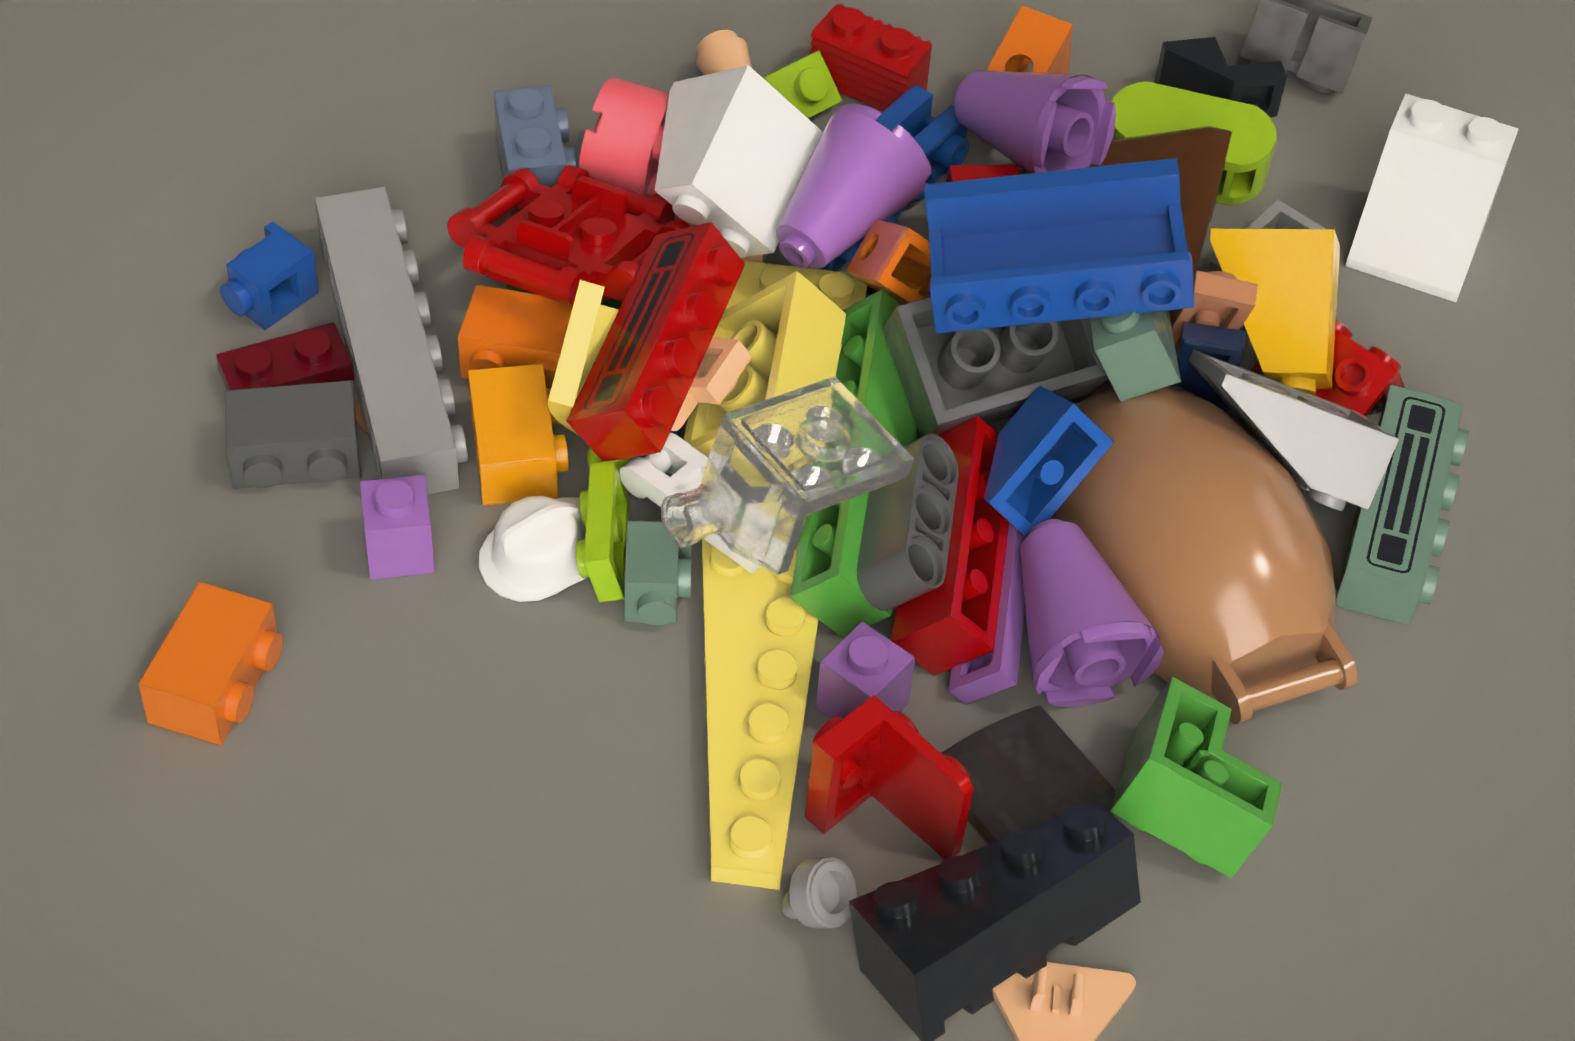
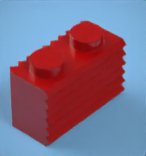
[809,4,932,111]

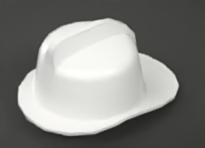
[479,496,586,602]

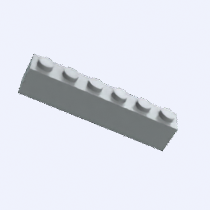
[315,186,468,494]

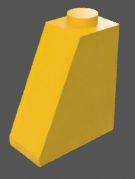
[1210,228,1340,395]

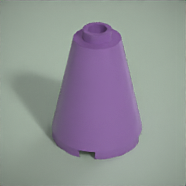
[954,70,1116,174]
[776,103,931,269]
[1020,519,1164,707]

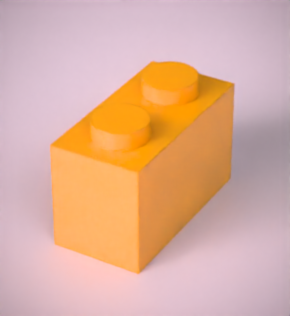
[468,364,568,505]

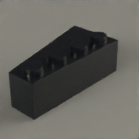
[849,801,1141,1041]

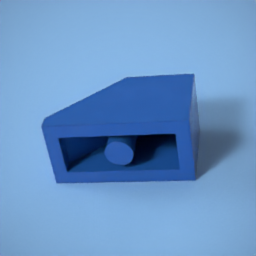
[984,385,1114,537]

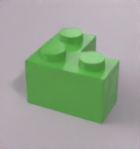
[1110,676,1282,878]

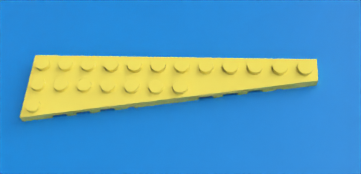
[701,260,867,890]

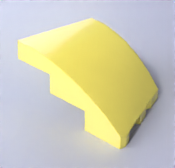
[547,280,619,436]

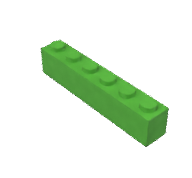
[790,289,917,638]

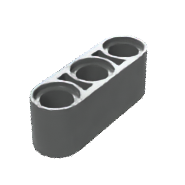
[857,434,959,611]

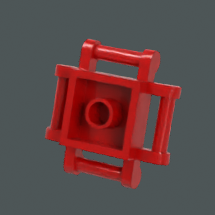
[447,165,690,306]

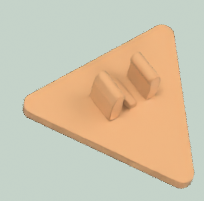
[993,962,1136,1041]

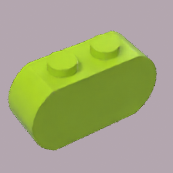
[1111,81,1277,206]

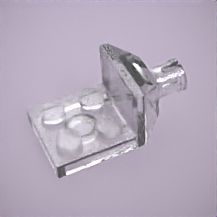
[661,376,914,575]

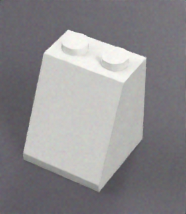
[655,65,823,259]
[1345,93,1519,302]

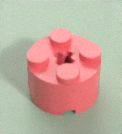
[579,77,669,197]

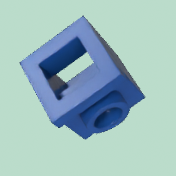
[220,221,319,330]

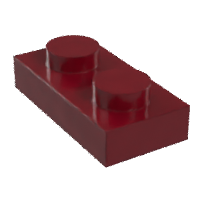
[216,322,354,391]

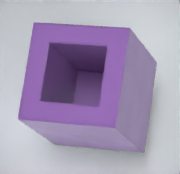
[360,475,435,580]
[816,621,915,719]

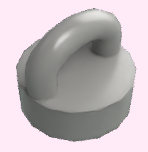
[781,857,857,929]

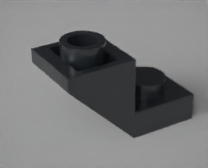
[1154,37,1287,117]

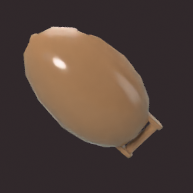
[1049,380,1358,724]

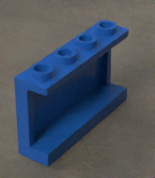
[924,158,1194,333]

